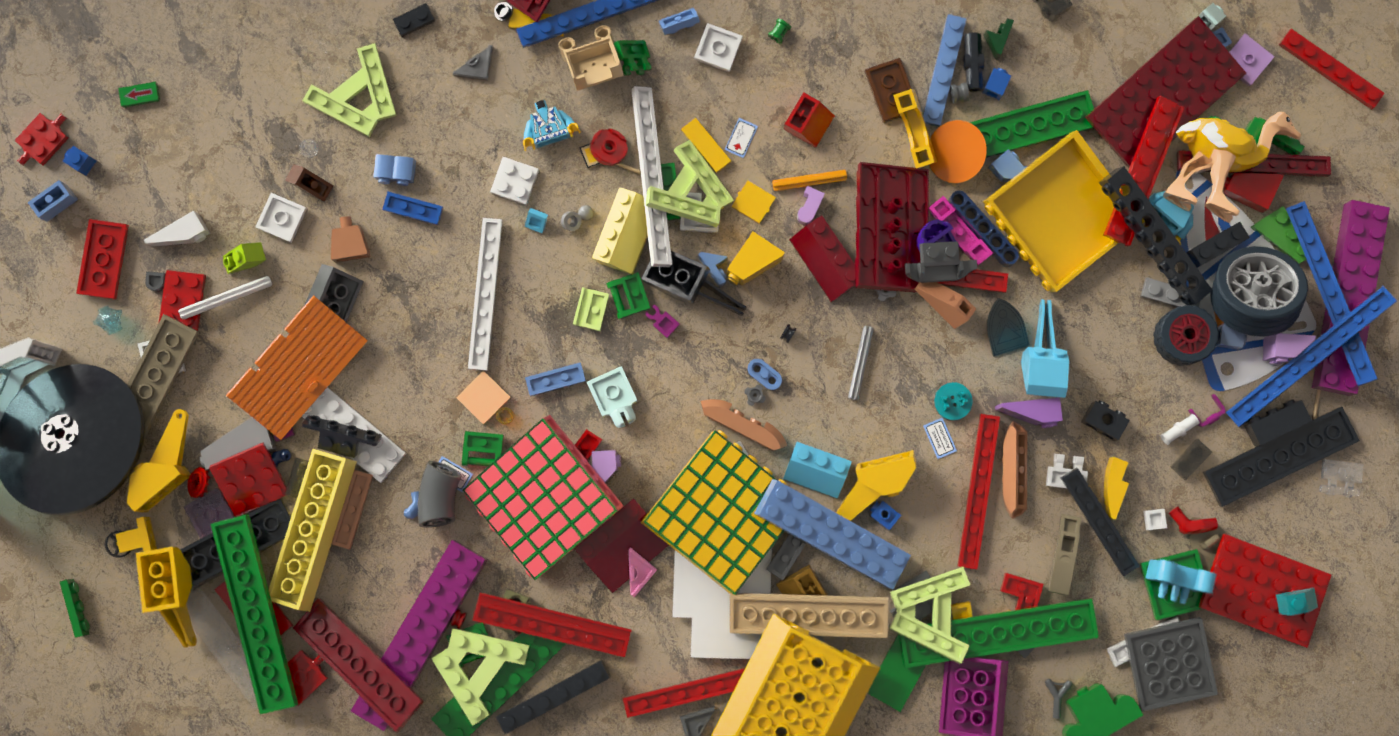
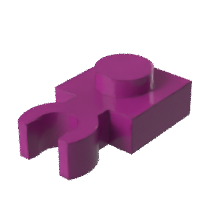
[645,305,680,338]

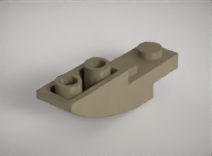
[1049,514,1081,596]

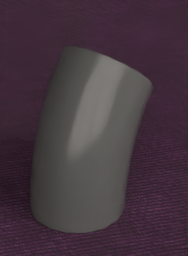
[418,461,462,528]

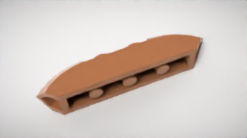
[700,399,787,451]
[1002,421,1027,519]

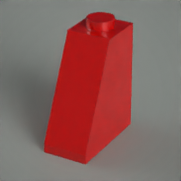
[1223,173,1284,213]

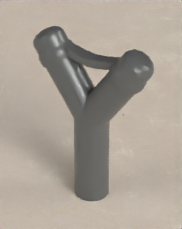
[1045,679,1073,719]

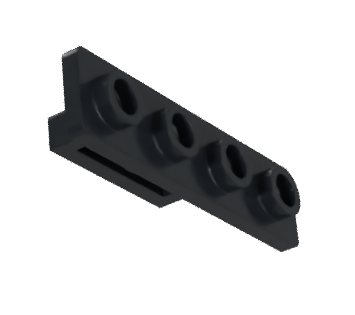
[302,415,382,458]

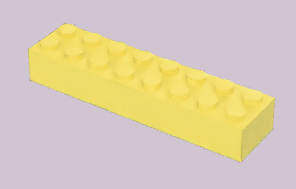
[269,449,357,611]

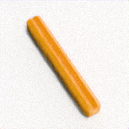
[772,170,847,191]

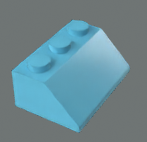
[783,442,852,498]

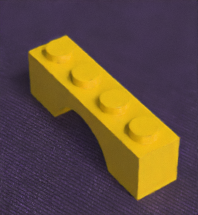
[894,89,937,168]

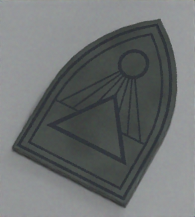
[987,298,1030,357]

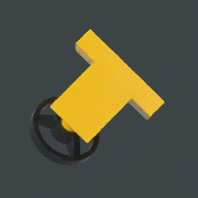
[104,517,157,558]

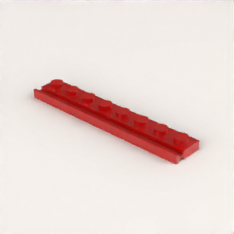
[1103,96,1185,247]
[473,593,632,657]

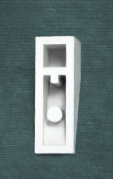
[144,211,210,247]

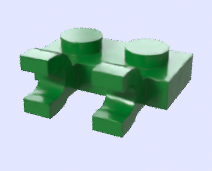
[613,40,652,76]

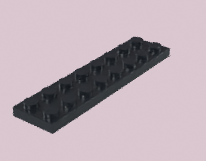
[1203,406,1360,507]

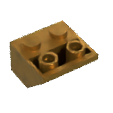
[776,564,828,596]

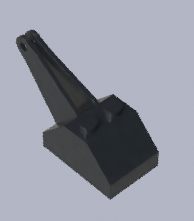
[641,251,747,316]

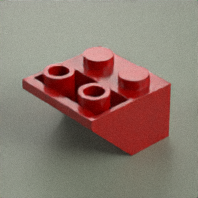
[783,92,835,148]

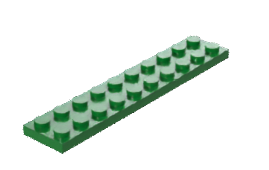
[211,514,298,715]
[899,598,1099,668]

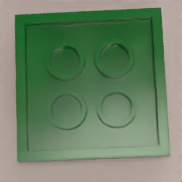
[1140,549,1203,620]

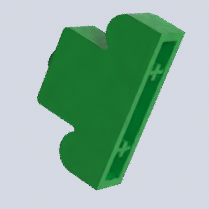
[1062,683,1143,736]

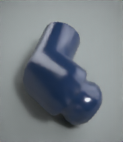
[271,449,292,467]

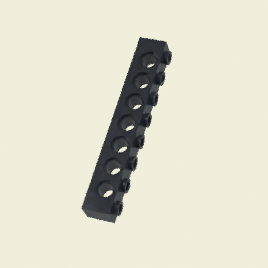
[1099,166,1213,305]

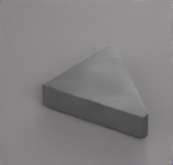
[453,45,493,81]

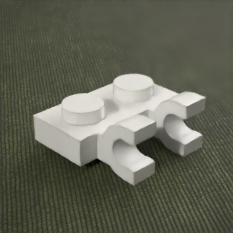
[1046,454,1088,488]

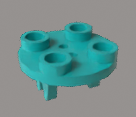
[934,382,973,420]

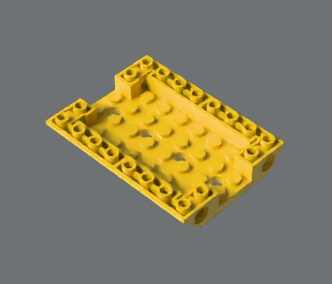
[711,613,880,736]

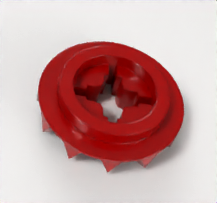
[187,467,210,498]

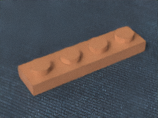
[331,470,373,550]

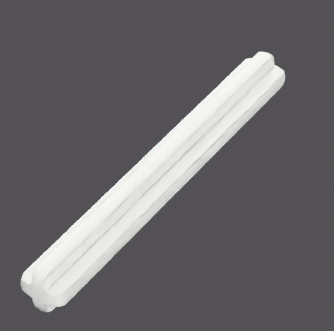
[179,276,272,319]

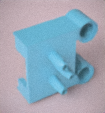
[1145,559,1217,604]

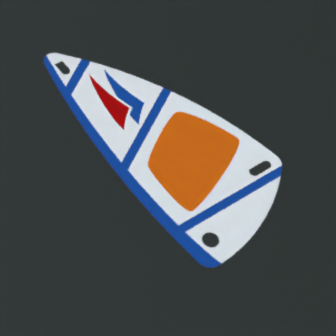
[1176,171,1316,391]

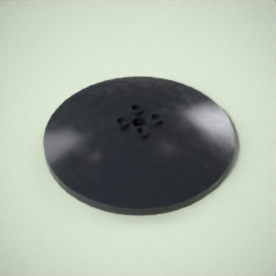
[0,364,145,516]

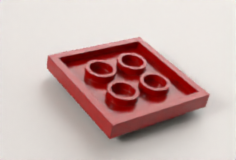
[209,442,289,517]

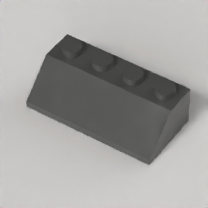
[304,264,364,322]

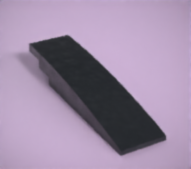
[180,498,291,592]

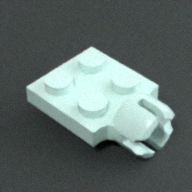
[587,366,638,428]

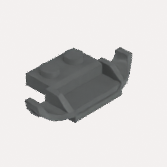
[905,241,977,283]

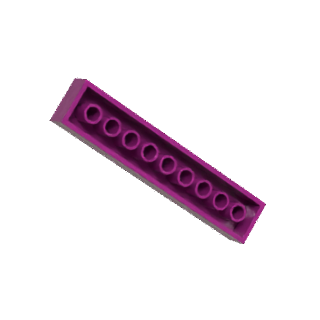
[1311,200,1390,396]
[350,540,488,731]

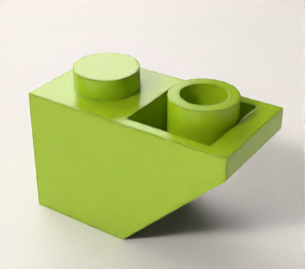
[223,242,266,274]

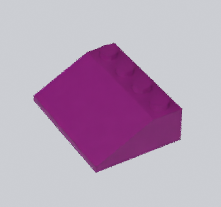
[939,657,1009,736]

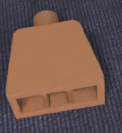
[331,216,371,263]

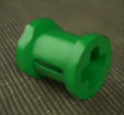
[768,18,792,44]

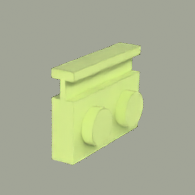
[573,287,609,331]

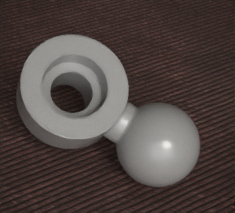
[561,205,593,231]

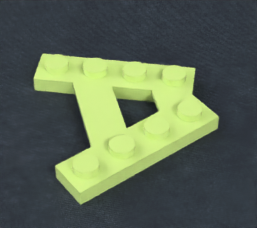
[302,43,397,137]
[646,140,734,227]
[889,567,970,664]
[431,628,530,726]

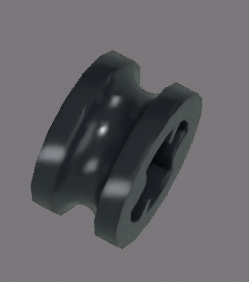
[780,324,797,343]

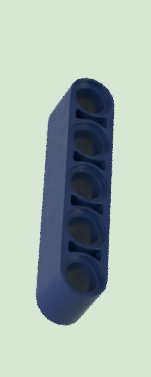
[948,190,1019,267]

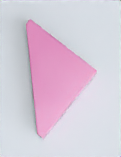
[628,547,657,597]

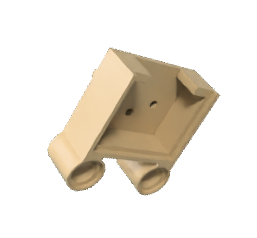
[559,26,624,91]

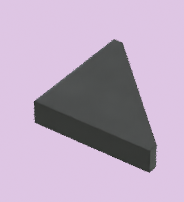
[680,706,715,736]

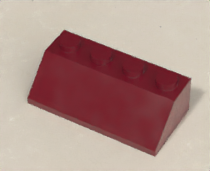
[789,215,856,302]

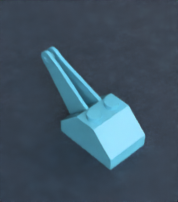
[1021,299,1069,398]

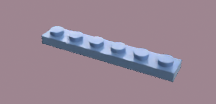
[923,14,966,127]

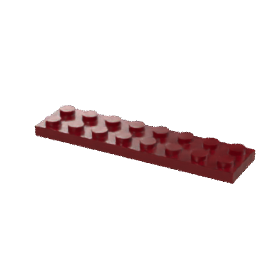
[293,598,425,732]

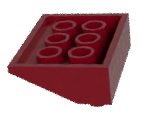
[574,498,669,593]

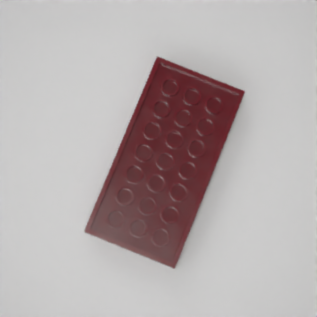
[1085,16,1247,168]

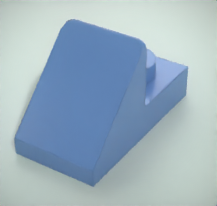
[698,252,728,288]

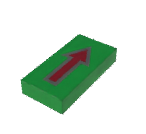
[118,81,160,108]

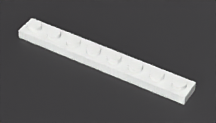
[468,218,503,371]

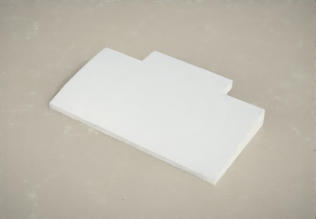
[673,548,772,659]

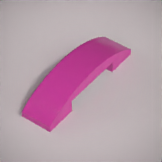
[929,196,993,265]

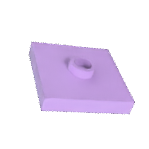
[1229,34,1274,86]

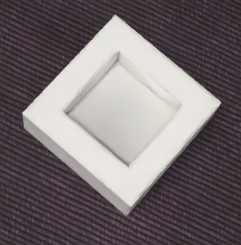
[1143,509,1167,530]

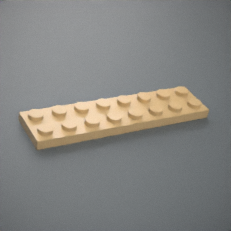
[730,593,888,638]

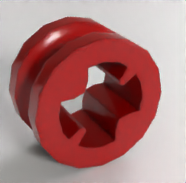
[451,609,467,629]

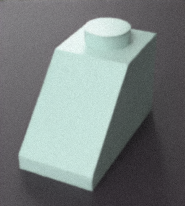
[1199,3,1226,30]

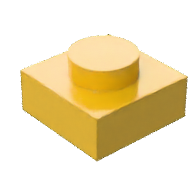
[951,601,973,620]

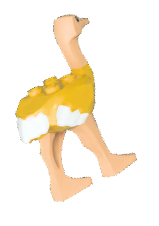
[1163,112,1301,223]

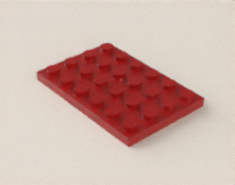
[1198,534,1332,648]

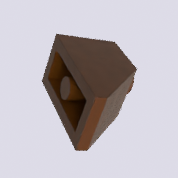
[285,164,334,202]

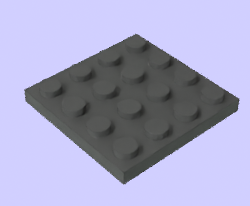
[1124,617,1218,711]

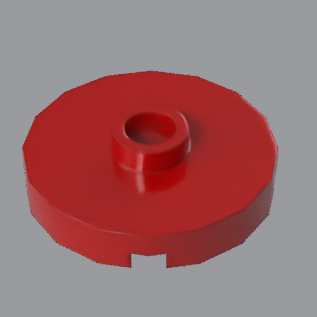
[590,128,628,166]

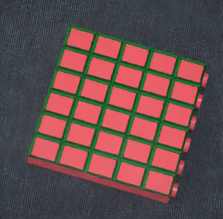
[462,415,624,580]

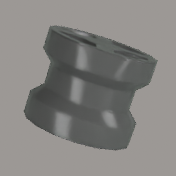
[950,82,969,104]

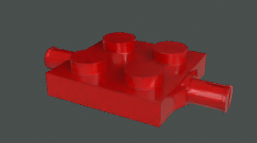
[14,113,69,166]
[287,649,328,706]

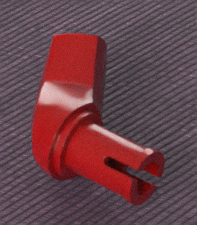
[1168,506,1218,535]

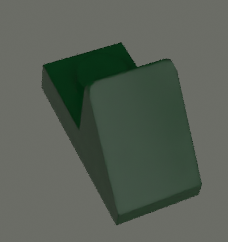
[984,18,1014,60]

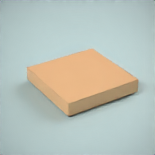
[457,371,511,425]

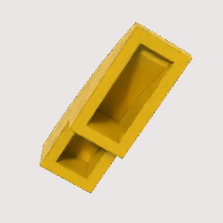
[1104,457,1129,520]

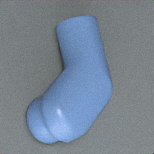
[404,491,419,519]

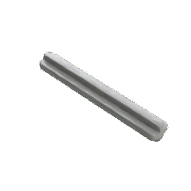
[848,326,874,400]

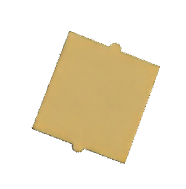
[731,180,776,224]

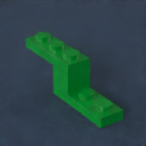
[1209,115,1305,155]

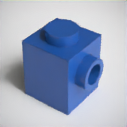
[63,146,97,176]

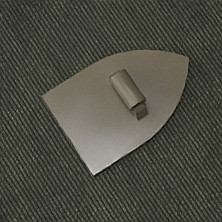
[1189,517,1227,572]

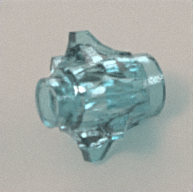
[93,305,123,335]

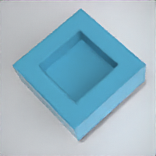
[525,208,548,233]

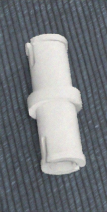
[1161,414,1199,445]

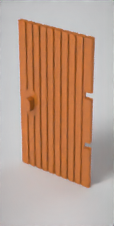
[226,296,368,440]

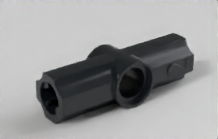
[963,32,984,92]

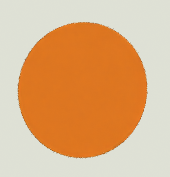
[929,120,987,183]

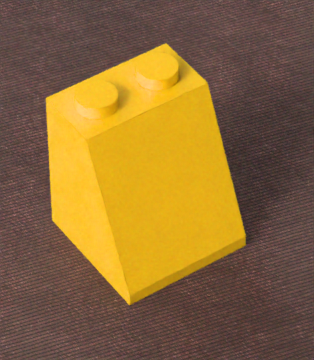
[727,232,785,286]

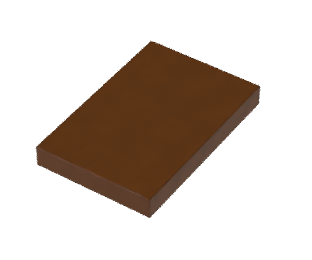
[864,58,912,123]

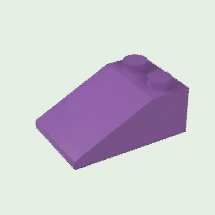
[995,397,1063,428]

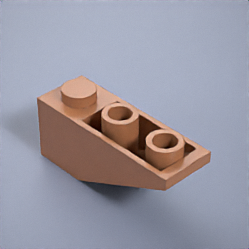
[915,282,976,329]

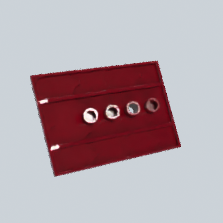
[855,162,929,293]

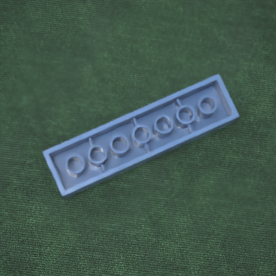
[754,479,911,590]

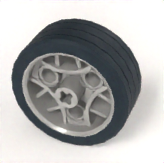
[1210,246,1308,337]

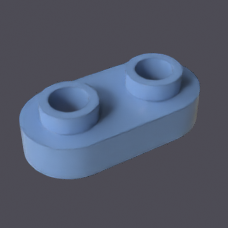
[747,359,782,390]

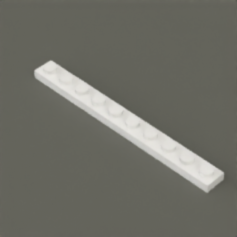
[632,86,672,267]

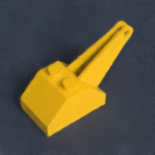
[127,409,191,513]
[836,450,916,521]
[136,547,197,648]

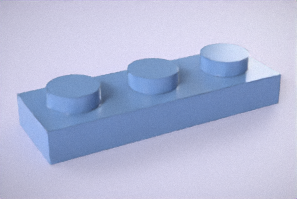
[525,362,586,397]

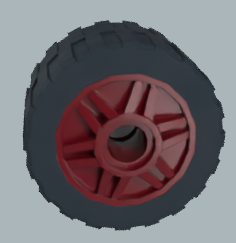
[1153,305,1219,366]

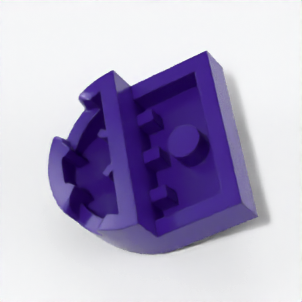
[917,219,959,251]

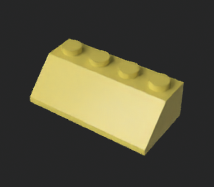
[592,188,648,275]

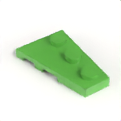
[1250,206,1306,264]

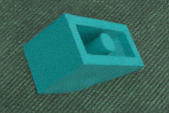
[1276,588,1318,616]

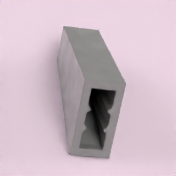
[200,417,277,470]

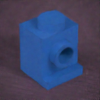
[870,501,901,530]

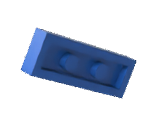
[382,192,443,226]

